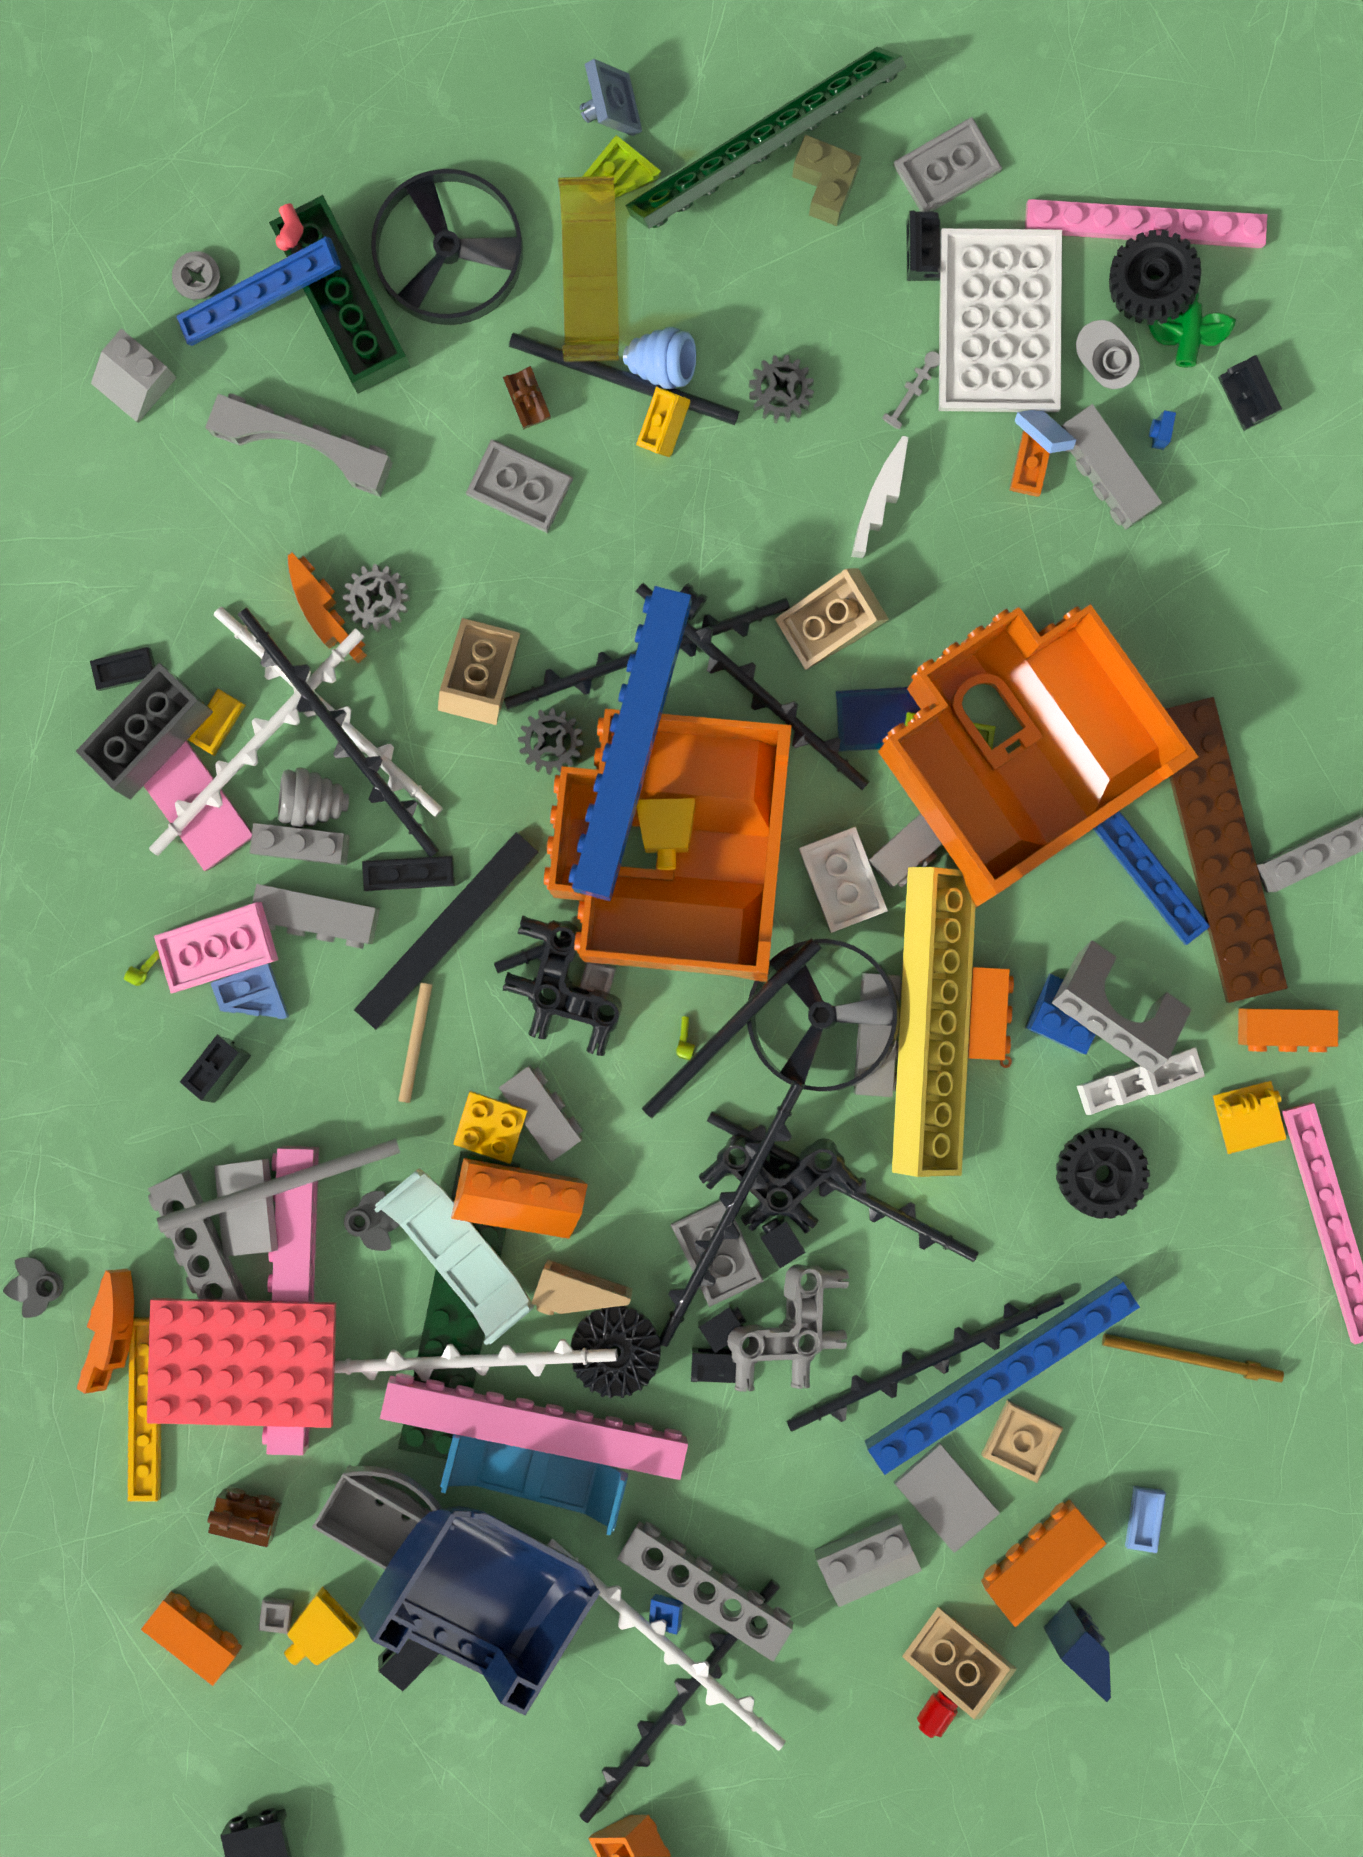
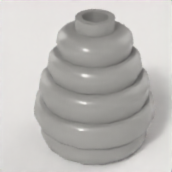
[278,767,349,828]

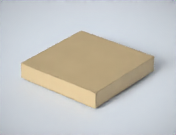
[981,1400,1063,1483]

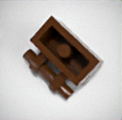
[207,1488,282,1547]

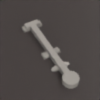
[882,351,939,429]

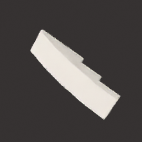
[851,436,908,558]
[1077,1048,1205,1115]

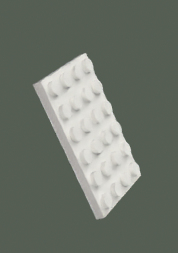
[939,228,1062,412]

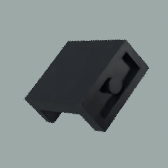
[220,1808,292,1857]

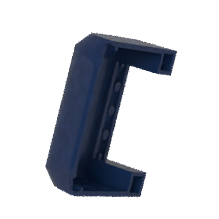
[358,1506,600,1716]

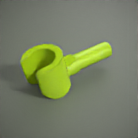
[124,950,160,986]
[676,1016,695,1060]

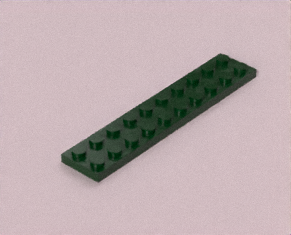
[625,47,906,229]
[398,1151,520,1459]

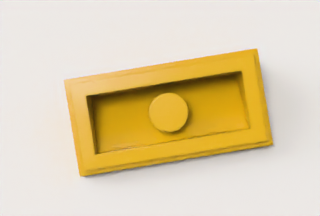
[636,387,690,457]

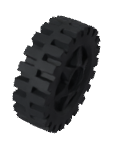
[1109,230,1201,325]
[1056,1128,1150,1219]

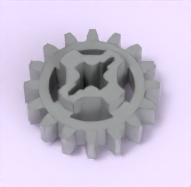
[343,564,410,632]

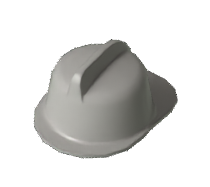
[1076,320,1140,389]

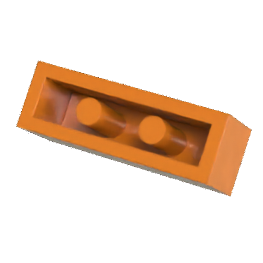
[968,967,1014,1060]
[1238,1008,1338,1052]
[141,1591,242,1686]

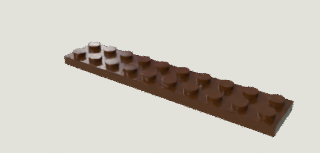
[1165,697,1288,1003]

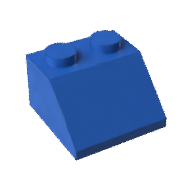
[1025,974,1096,1055]

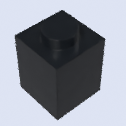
[759,1217,806,1268]
[698,1302,747,1353]

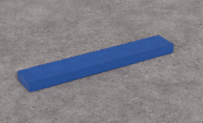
[176,237,342,346]
[1093,811,1210,945]

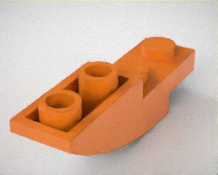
[288,552,367,663]
[76,1268,134,1394]

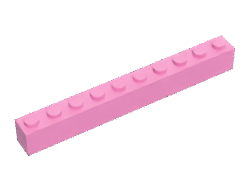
[262,1146,319,1455]
[380,1373,688,1480]

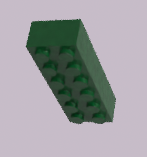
[269,195,411,394]

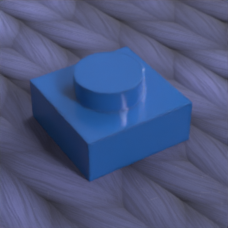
[1149,410,1176,450]
[649,1594,683,1635]

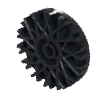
[570,1305,661,1398]

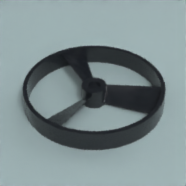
[371,169,523,325]
[747,939,900,1092]

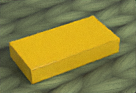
[187,689,246,756]

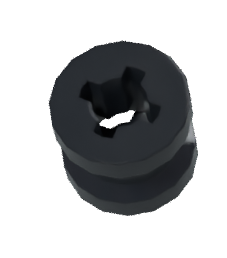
[680,583,708,621]

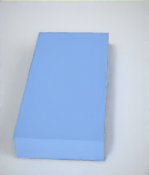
[1014,410,1076,453]
[1125,1486,1166,1553]

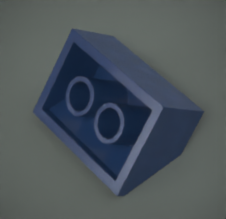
[1043,1601,1111,1702]

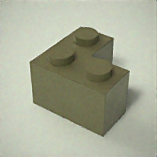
[792,135,861,226]

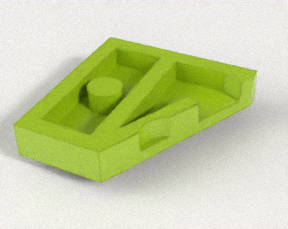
[578,135,661,204]

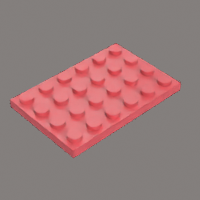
[147,1298,336,1428]

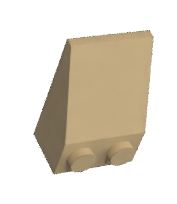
[775,568,889,670]
[438,618,520,725]
[531,1259,632,1315]
[902,1607,1017,1720]

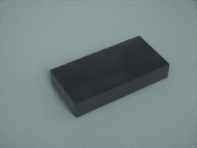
[90,647,155,691]

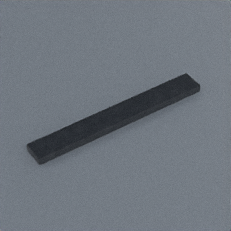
[354,832,539,1030]

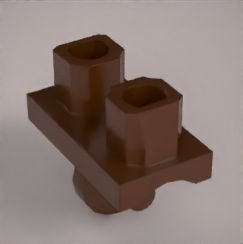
[503,366,551,430]

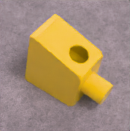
[636,798,695,870]
[284,1586,361,1665]

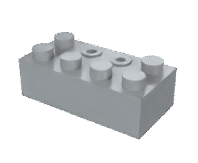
[312,1465,443,1569]

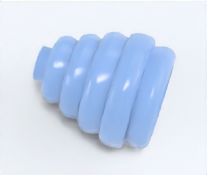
[623,327,696,389]

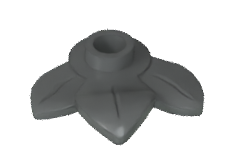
[344,1191,399,1251]
[3,1257,64,1318]

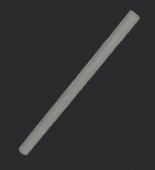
[157,1139,400,1233]

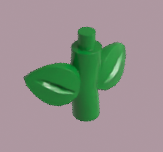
[1148,293,1236,368]

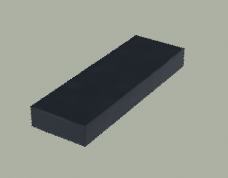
[362,856,455,892]

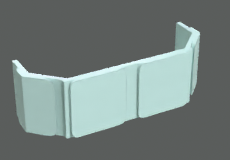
[374,1168,534,1345]

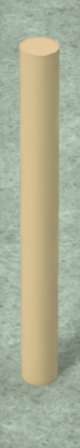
[398,982,433,1103]

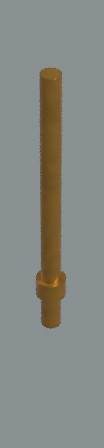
[1102,1333,1284,1383]

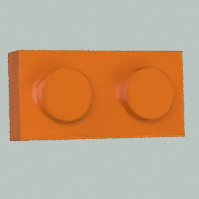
[1009,431,1050,497]

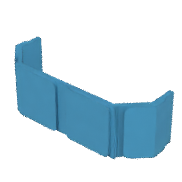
[440,1434,628,1536]

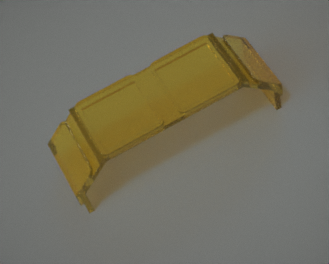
[558,176,619,362]

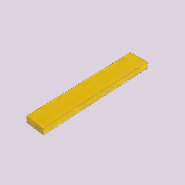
[128,1317,161,1501]

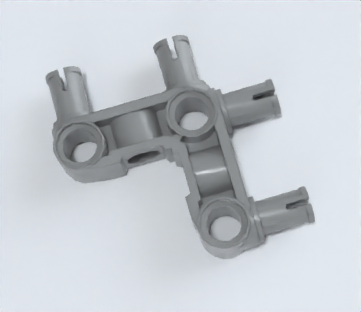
[727,1264,849,1392]

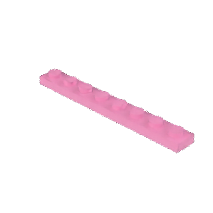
[1025,199,1268,248]
[1282,1102,1363,1344]

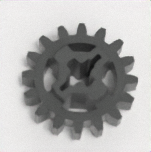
[749,355,814,423]
[518,708,584,775]

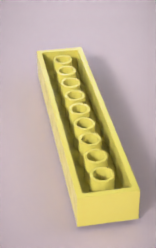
[892,867,976,1177]

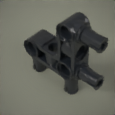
[503,915,622,1056]
[699,1135,863,1234]

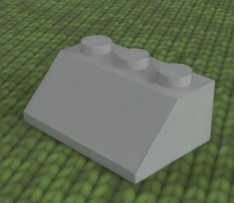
[814,1514,922,1607]

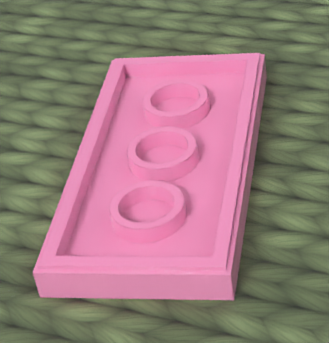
[144,740,252,871]
[154,902,278,993]

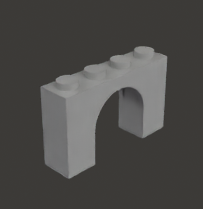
[1052,940,1192,1073]

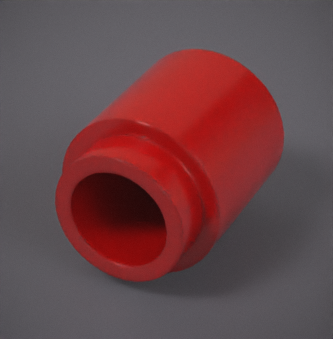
[916,1690,958,1738]

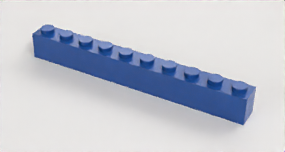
[569,586,692,901]
[864,1276,1140,1475]

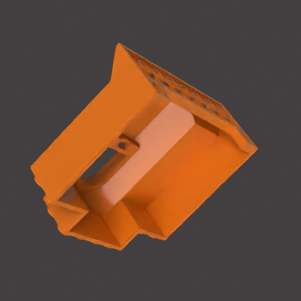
[878,604,1198,907]
[544,709,791,982]

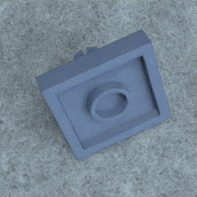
[580,59,642,136]

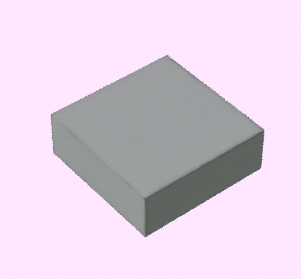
[580,962,616,993]
[259,1597,294,1634]

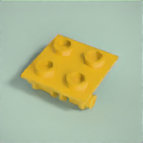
[1213,1081,1286,1154]
[453,1091,528,1164]

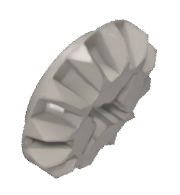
[172,251,221,301]

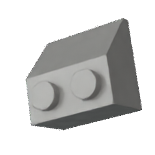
[91,329,176,423]

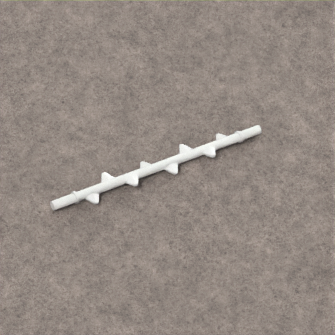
[214,606,443,817]
[149,628,365,856]
[334,1339,618,1381]
[547,1538,786,1751]

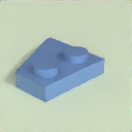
[210,963,289,1019]

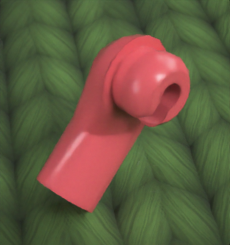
[276,203,303,251]

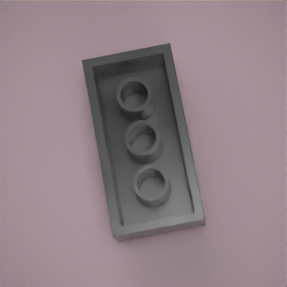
[76,663,213,800]

